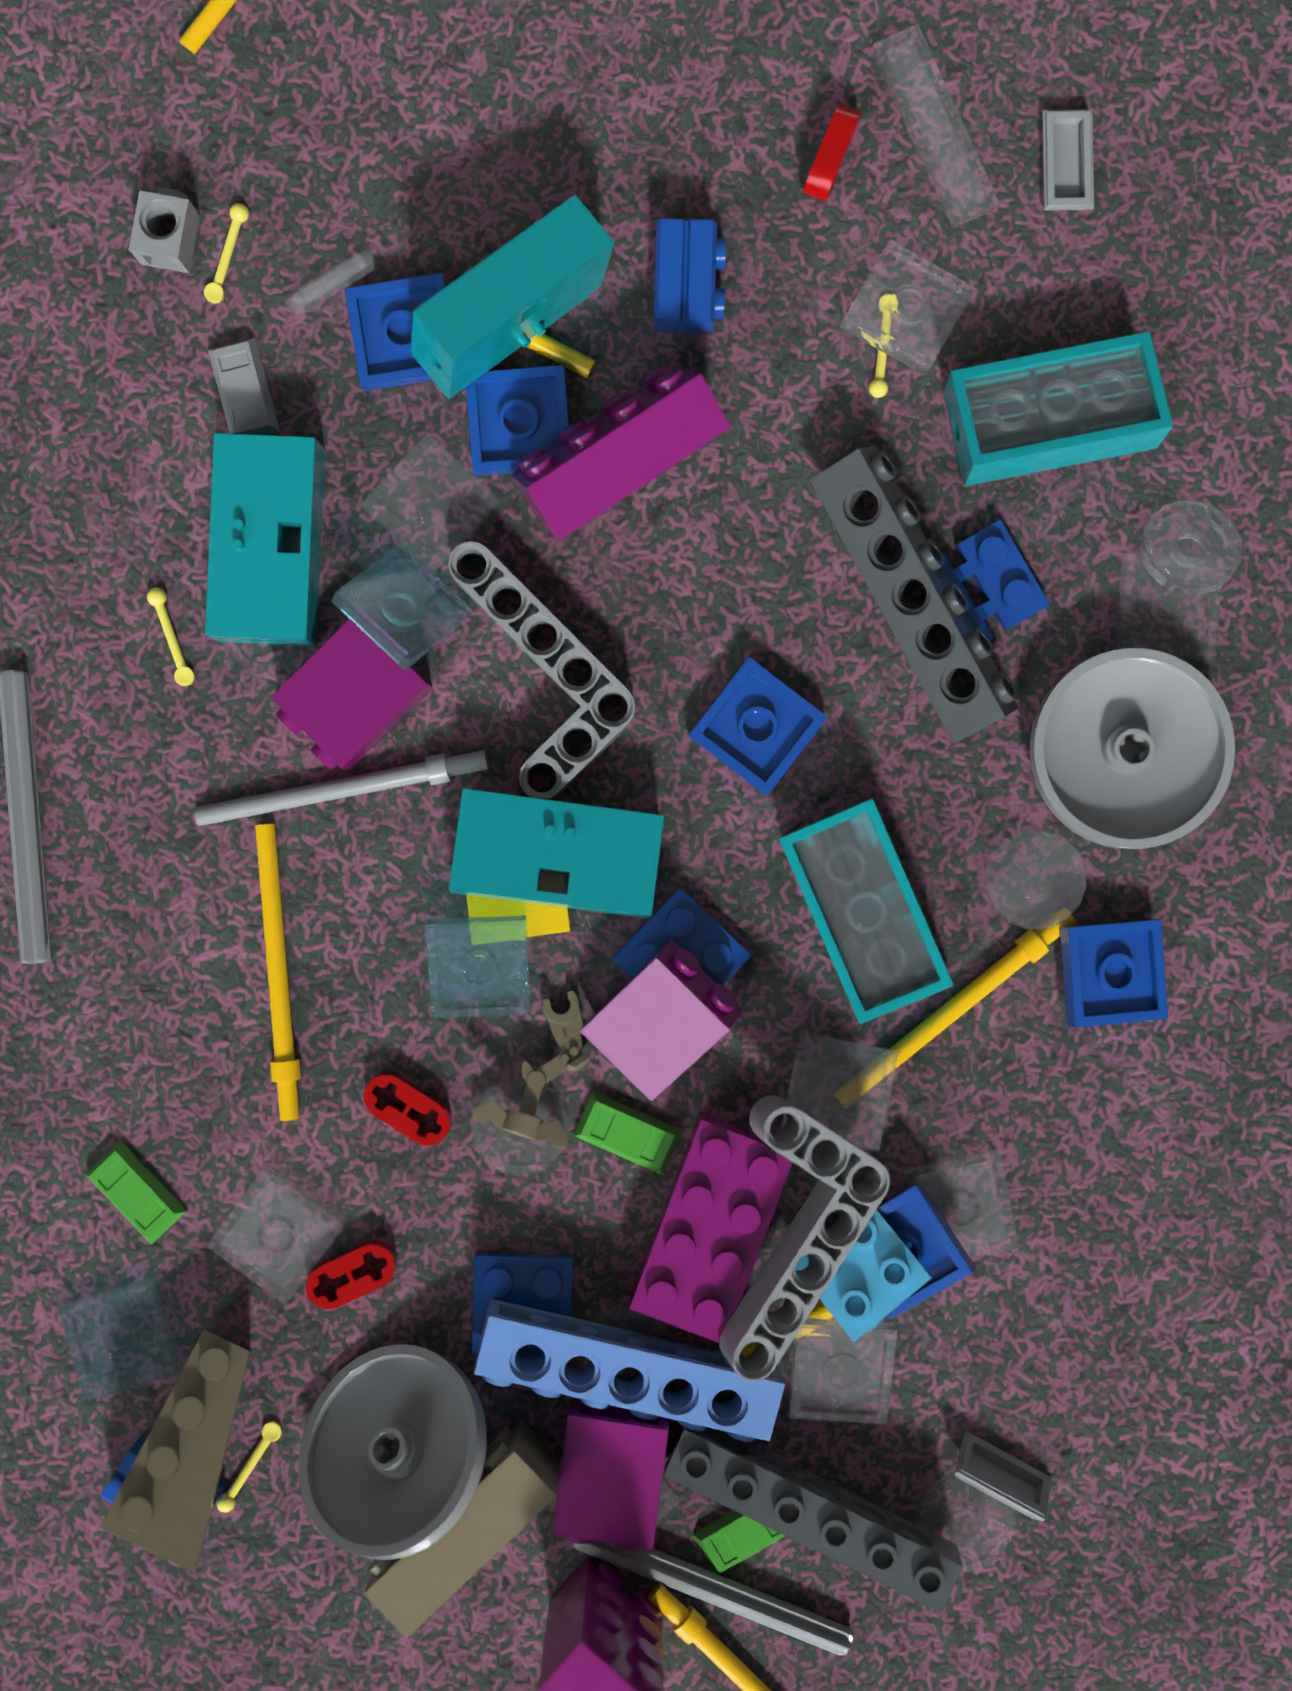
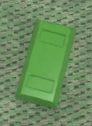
[573,1091,683,1175]
[84,1140,187,1245]
[692,1510,785,1575]

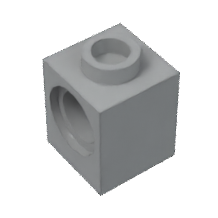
[128,188,200,273]

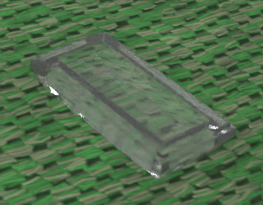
[284,248,374,316]

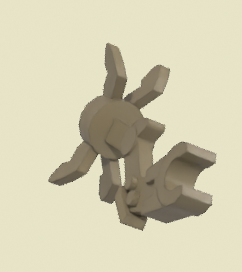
[472,991,590,1149]

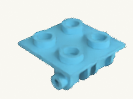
[796,1209,932,1343]

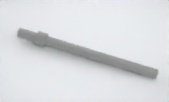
[194,750,489,826]

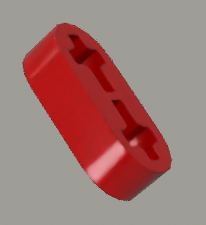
[803,103,862,202]
[364,1072,452,1146]
[305,1240,398,1310]

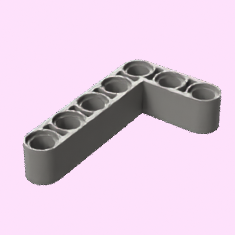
[448,541,636,800]
[720,1096,890,1382]

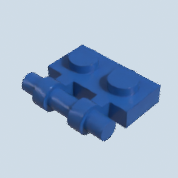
[942,520,1050,640]

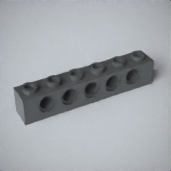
[810,446,1018,744]
[663,1425,963,1613]

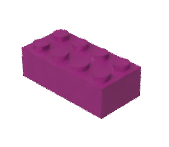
[510,364,731,541]
[629,1111,793,1343]
[538,1555,664,1691]

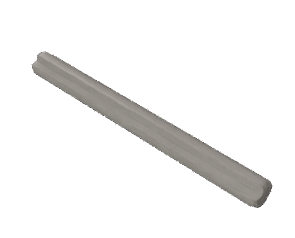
[0,670,51,964]
[574,1541,853,1656]

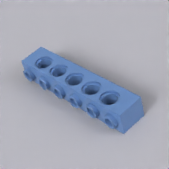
[474,1298,785,1442]

